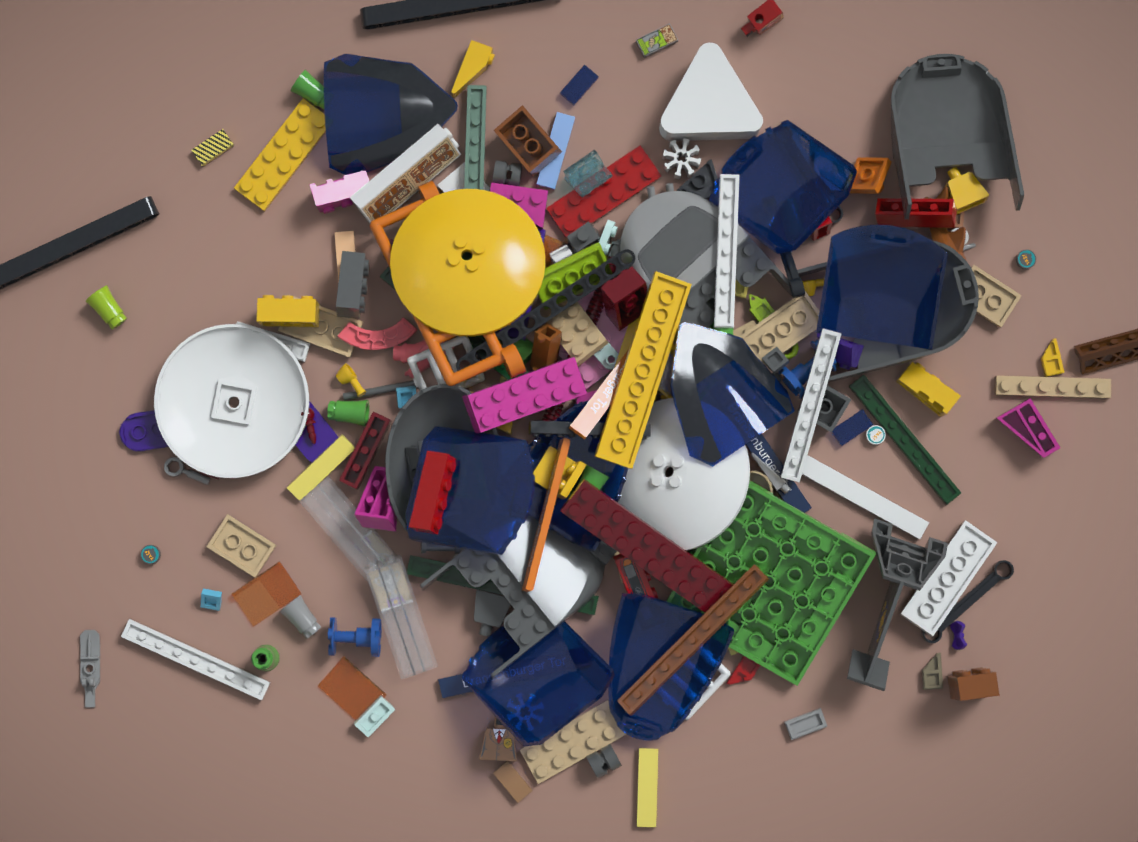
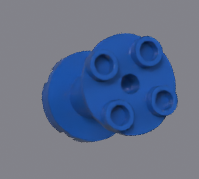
[777,339,837,400]
[328,617,382,657]

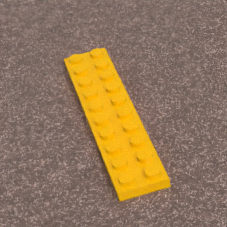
[594,271,692,469]

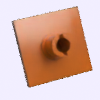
[844,157,892,194]

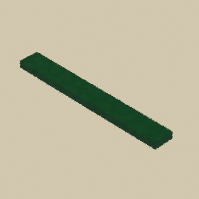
[849,375,961,505]

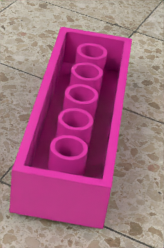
[462,357,587,433]

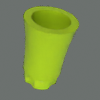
[86,285,127,330]

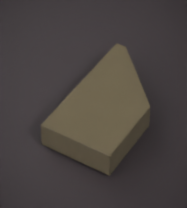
[922,653,943,690]

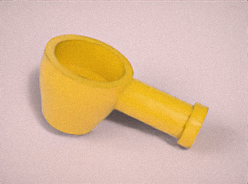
[802,276,833,296]
[336,363,366,397]

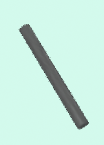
[343,380,416,401]

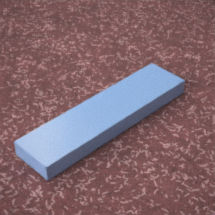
[537,112,575,190]

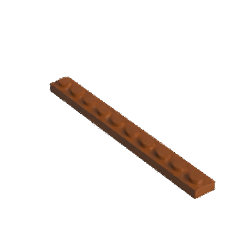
[617,564,769,716]

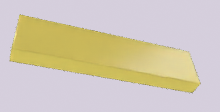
[287,434,355,501]
[637,748,658,827]

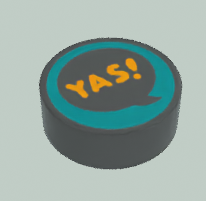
[1016,250,1036,269]
[140,545,161,564]

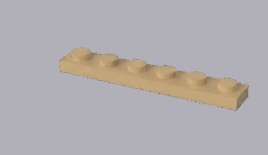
[995,376,1111,399]

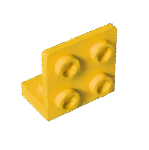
[530,446,586,499]

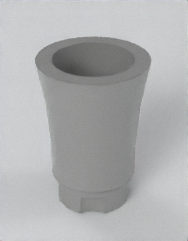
[279,595,321,639]

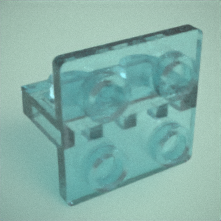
[563,150,612,197]

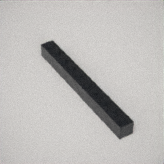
[529,421,651,440]

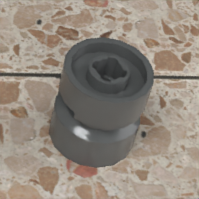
[492,160,522,186]
[586,744,622,779]

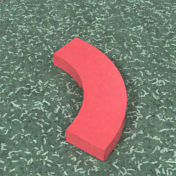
[337,317,418,350]

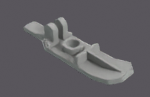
[80,630,100,707]

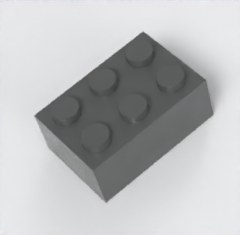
[336,251,370,319]

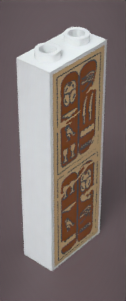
[350,124,461,223]

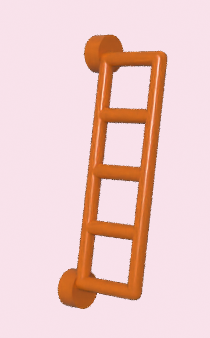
[370,181,526,386]

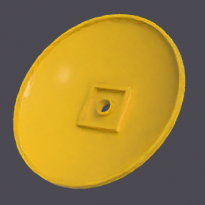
[390,189,545,336]

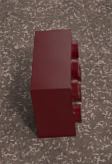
[601,266,648,331]

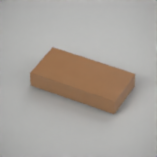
[493,761,533,803]

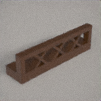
[1074,329,1138,375]

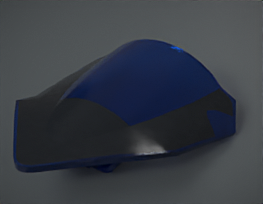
[324,54,458,175]
[670,323,795,467]

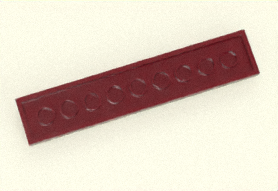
[560,479,734,613]

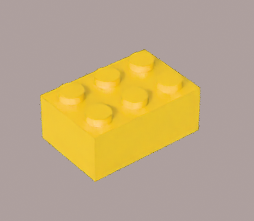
[257,295,320,327]

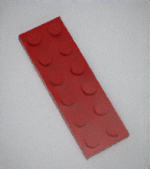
[546,145,662,238]

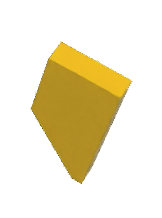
[1040,338,1065,377]

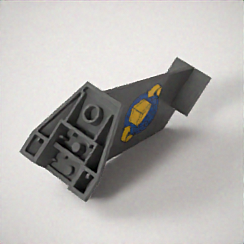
[847,518,948,691]

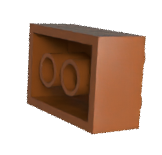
[494,105,562,177]
[947,667,1000,701]

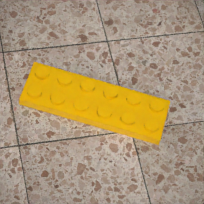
[234,98,334,212]

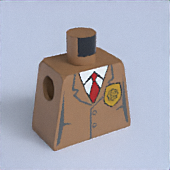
[479,717,517,761]

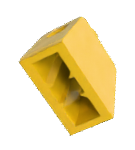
[945,167,989,215]

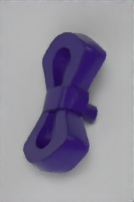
[950,621,967,650]

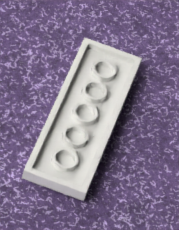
[900,520,998,637]

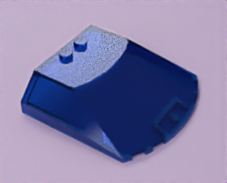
[709,120,857,254]
[816,225,948,350]
[405,426,535,555]
[462,622,615,747]

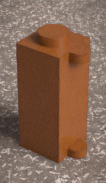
[530,323,562,371]

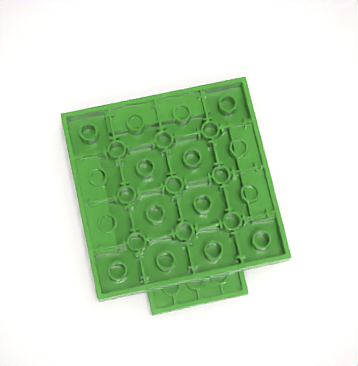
[663,480,876,686]

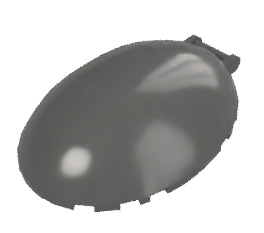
[385,384,502,554]

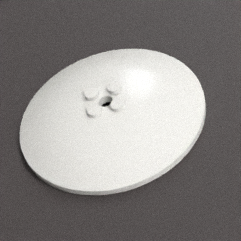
[154,324,309,478]
[603,398,750,551]

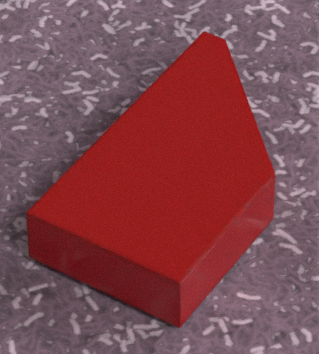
[727,655,761,685]

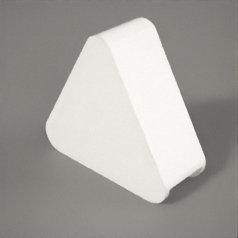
[659,43,763,141]

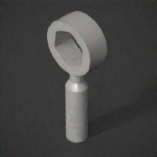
[164,457,211,485]

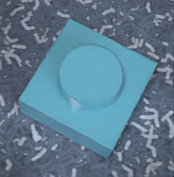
[396,386,416,408]
[201,588,222,611]

